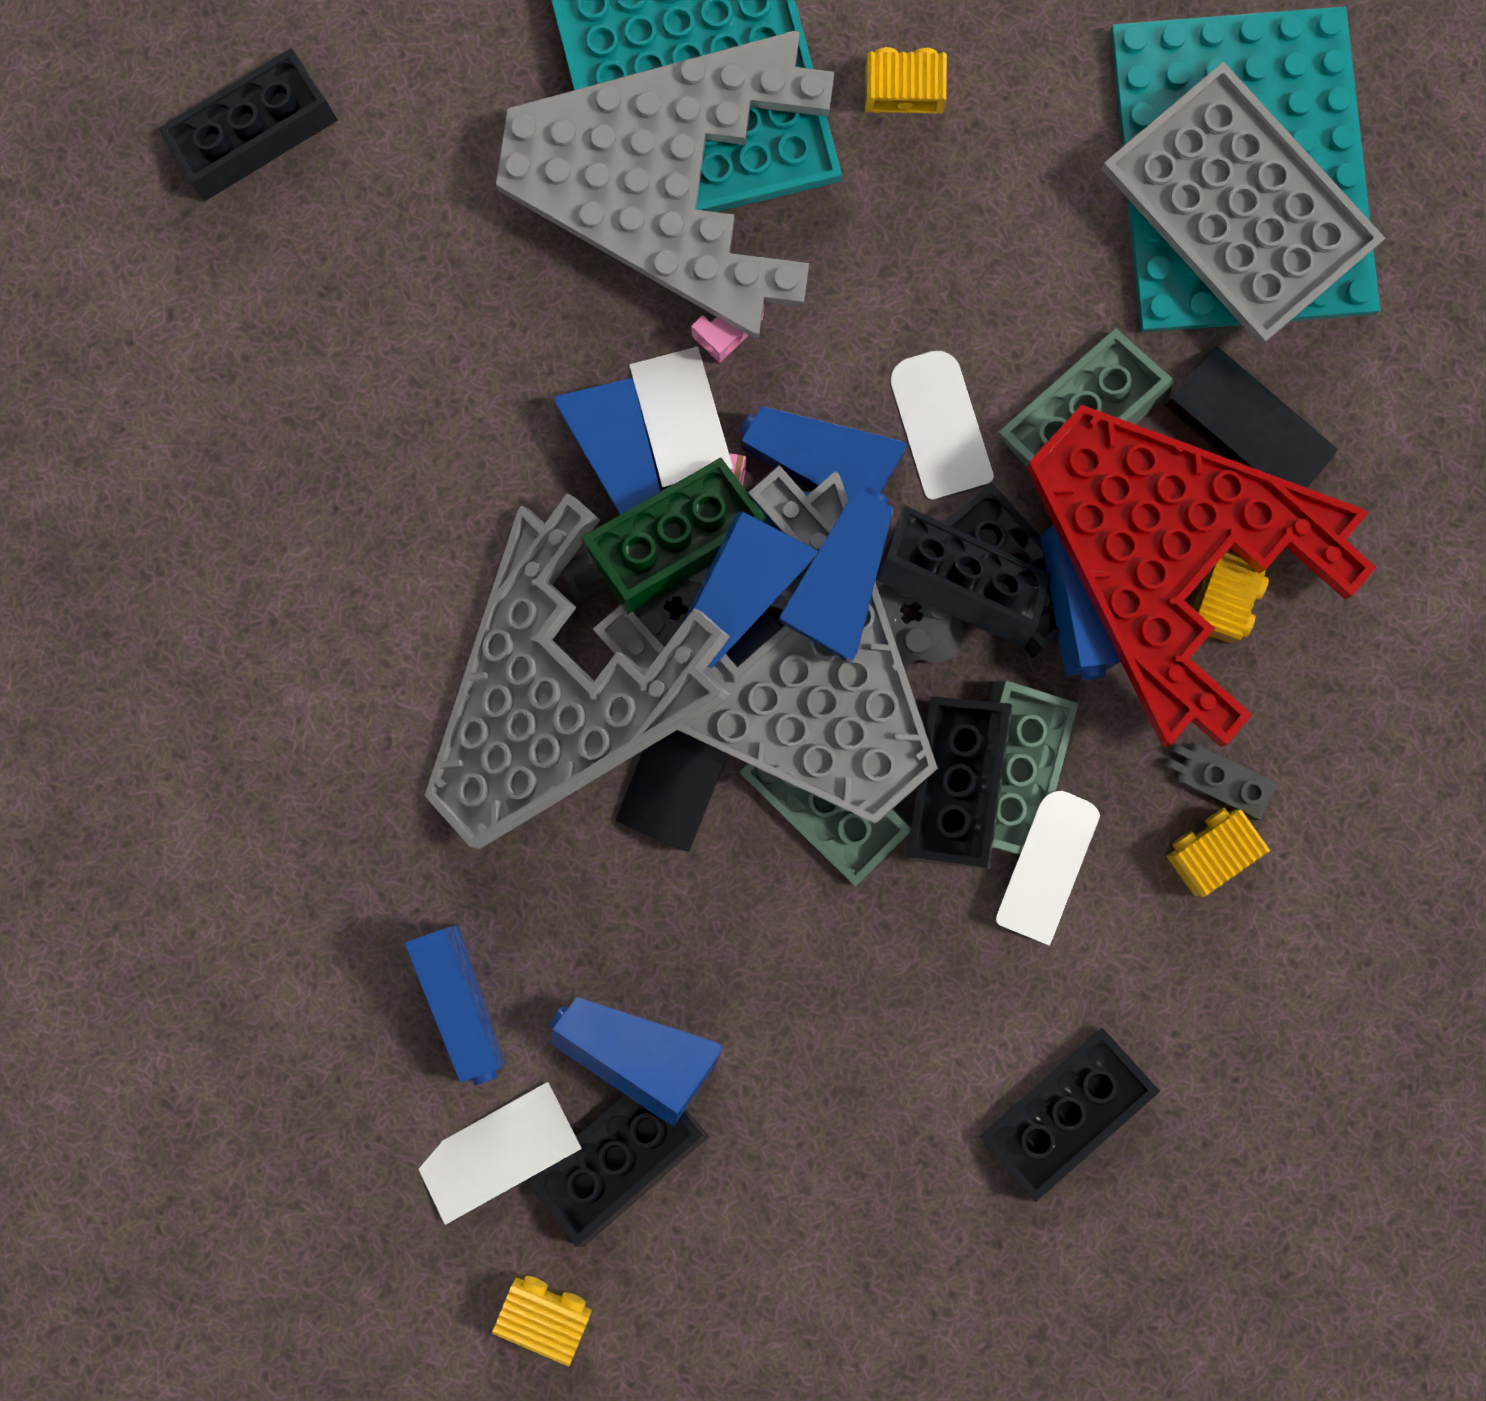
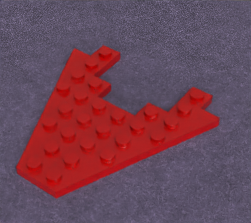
[1025,405,1376,747]

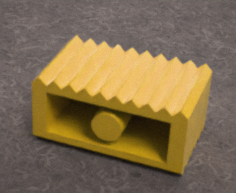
[865,47,947,113]
[1193,550,1269,644]
[1166,808,1270,897]
[492,1276,592,1367]

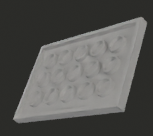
[1101,62,1386,346]

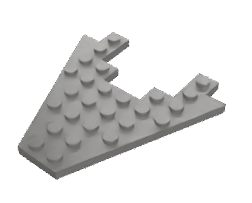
[496,31,834,338]
[593,465,937,823]
[425,493,730,849]

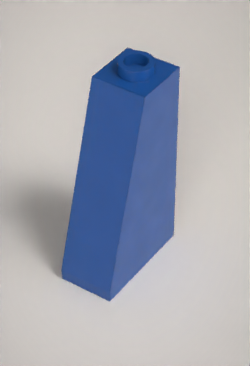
[555,378,661,515]
[739,406,908,501]
[779,487,894,663]
[681,512,818,668]
[1040,524,1120,680]
[405,925,505,1086]
[550,997,723,1127]

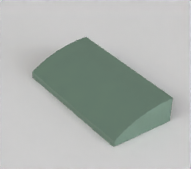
[999,328,1173,466]
[988,680,1079,855]
[739,763,912,887]

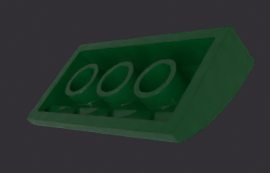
[581,457,766,615]

